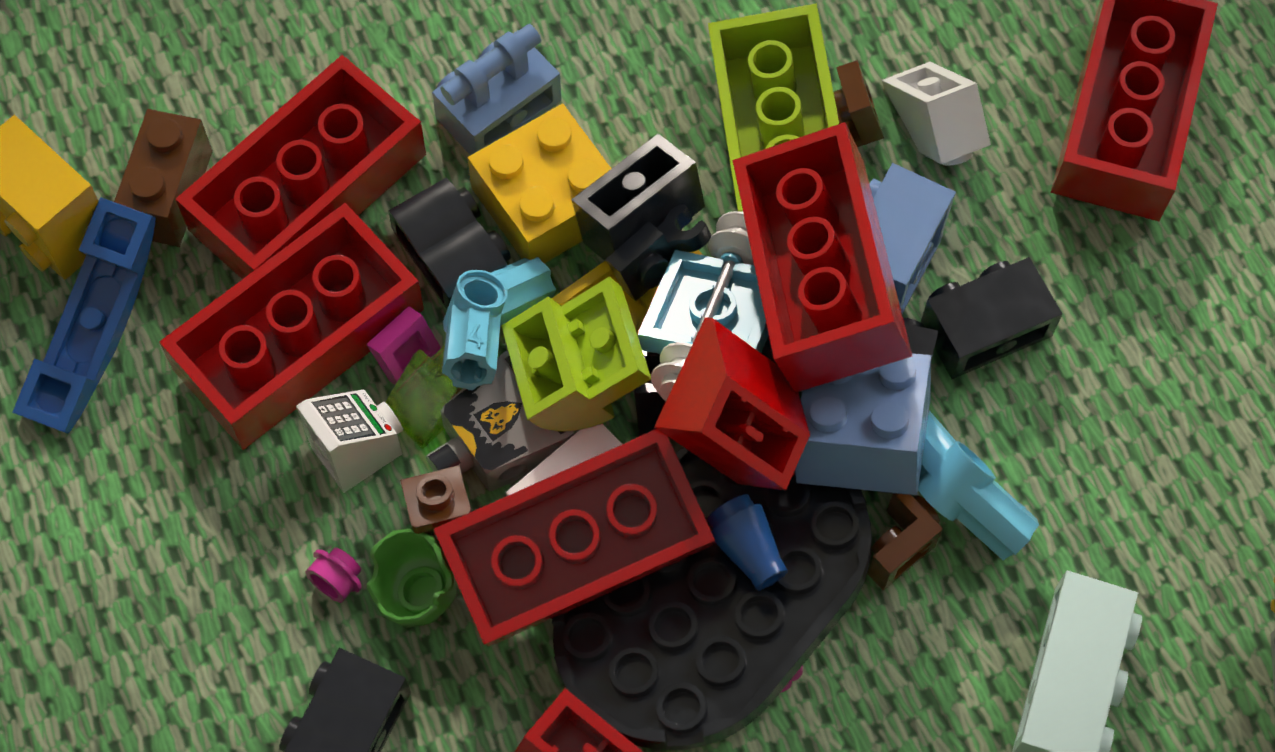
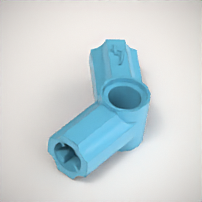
[442,257,556,390]
[918,410,1039,561]

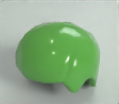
[366,528,458,628]

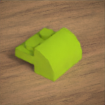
[501,277,651,431]

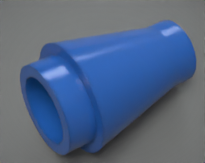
[707,495,788,590]

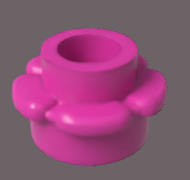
[305,548,362,603]

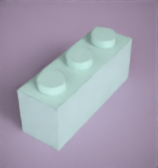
[1012,570,1142,752]

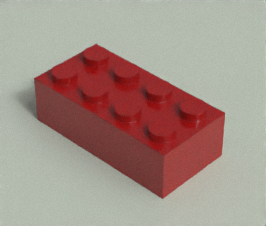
[1051,0,1218,221]
[176,55,427,279]
[732,122,913,393]
[159,203,424,450]
[434,429,715,647]

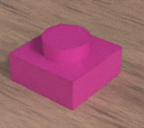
[366,306,444,391]

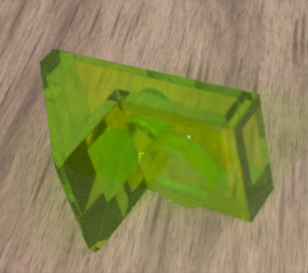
[386,345,463,449]

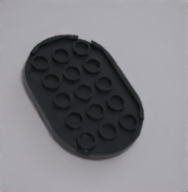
[551,447,872,750]

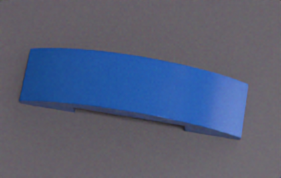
[12,197,156,434]

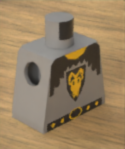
[426,350,574,491]

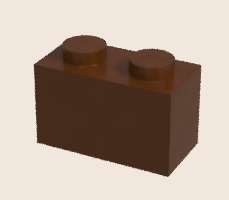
[114,109,212,247]

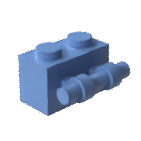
[432,24,561,155]

